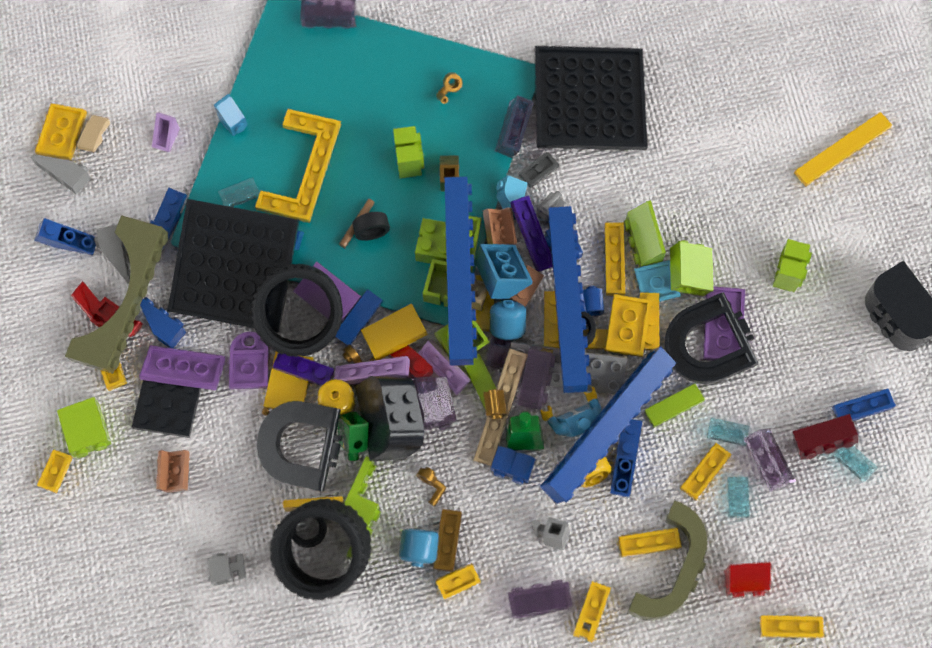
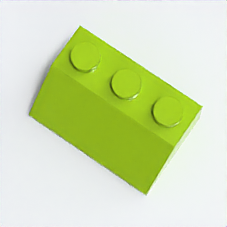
[624,200,666,267]

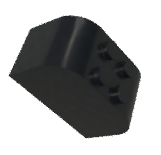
[865,260,932,351]
[355,375,424,461]

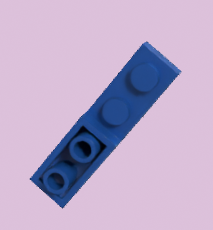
[150,187,187,252]
[610,419,643,498]

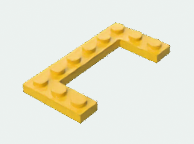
[255,109,341,223]
[544,291,660,350]

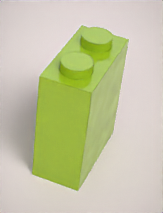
[670,240,714,297]
[57,397,112,458]

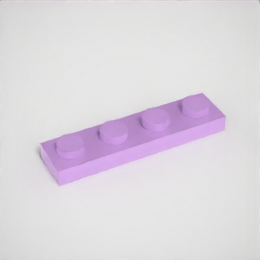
[334,356,410,385]

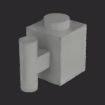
[537,191,566,224]
[532,517,570,550]
[208,553,247,586]

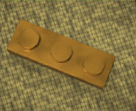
[433,509,462,572]

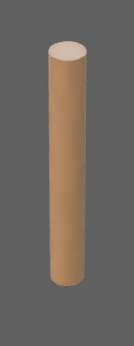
[339,199,375,248]

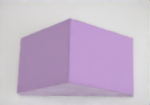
[152,112,180,152]

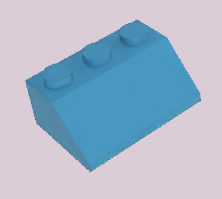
[474,244,533,299]

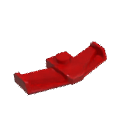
[71,281,143,337]

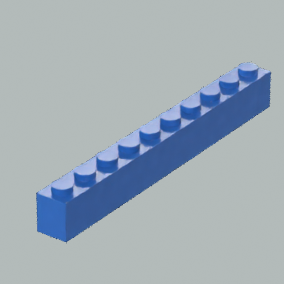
[444,177,477,366]
[548,206,591,393]
[540,346,676,504]

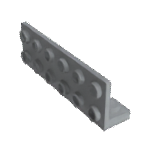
[511,338,627,395]

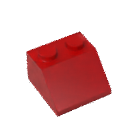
[724,562,771,599]

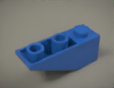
[34,218,96,255]
[140,297,186,348]

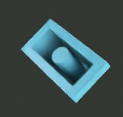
[496,175,528,220]

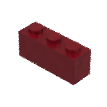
[792,414,858,460]

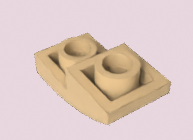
[77,115,110,152]

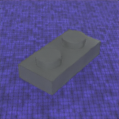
[519,151,559,189]

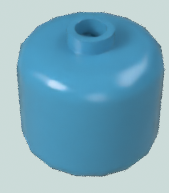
[490,300,526,340]
[399,529,439,567]

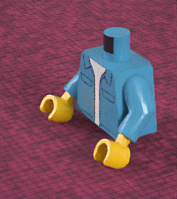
[540,387,602,437]

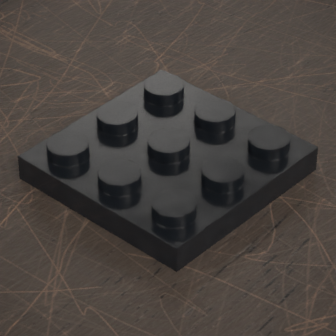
[132,380,201,438]

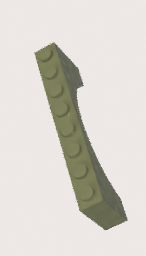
[65,215,168,374]

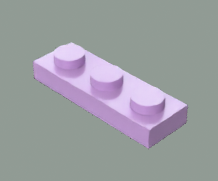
[418,339,471,395]

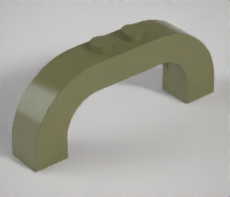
[627,500,708,621]

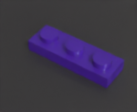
[273,353,334,386]

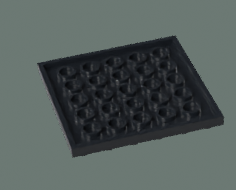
[534,46,648,150]
[167,199,300,333]

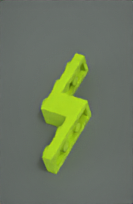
[344,456,381,560]

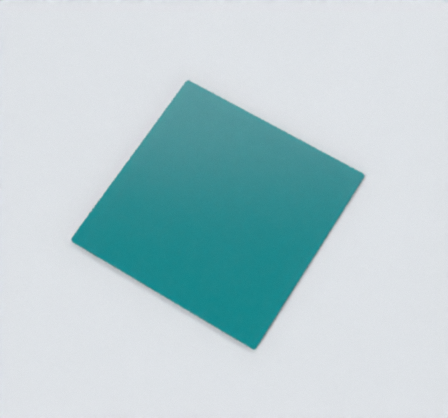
[171,0,535,326]

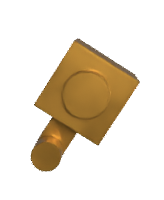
[483,389,507,420]

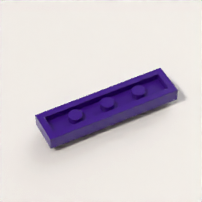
[510,195,553,272]

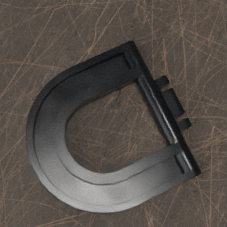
[665,292,759,384]
[257,401,342,492]

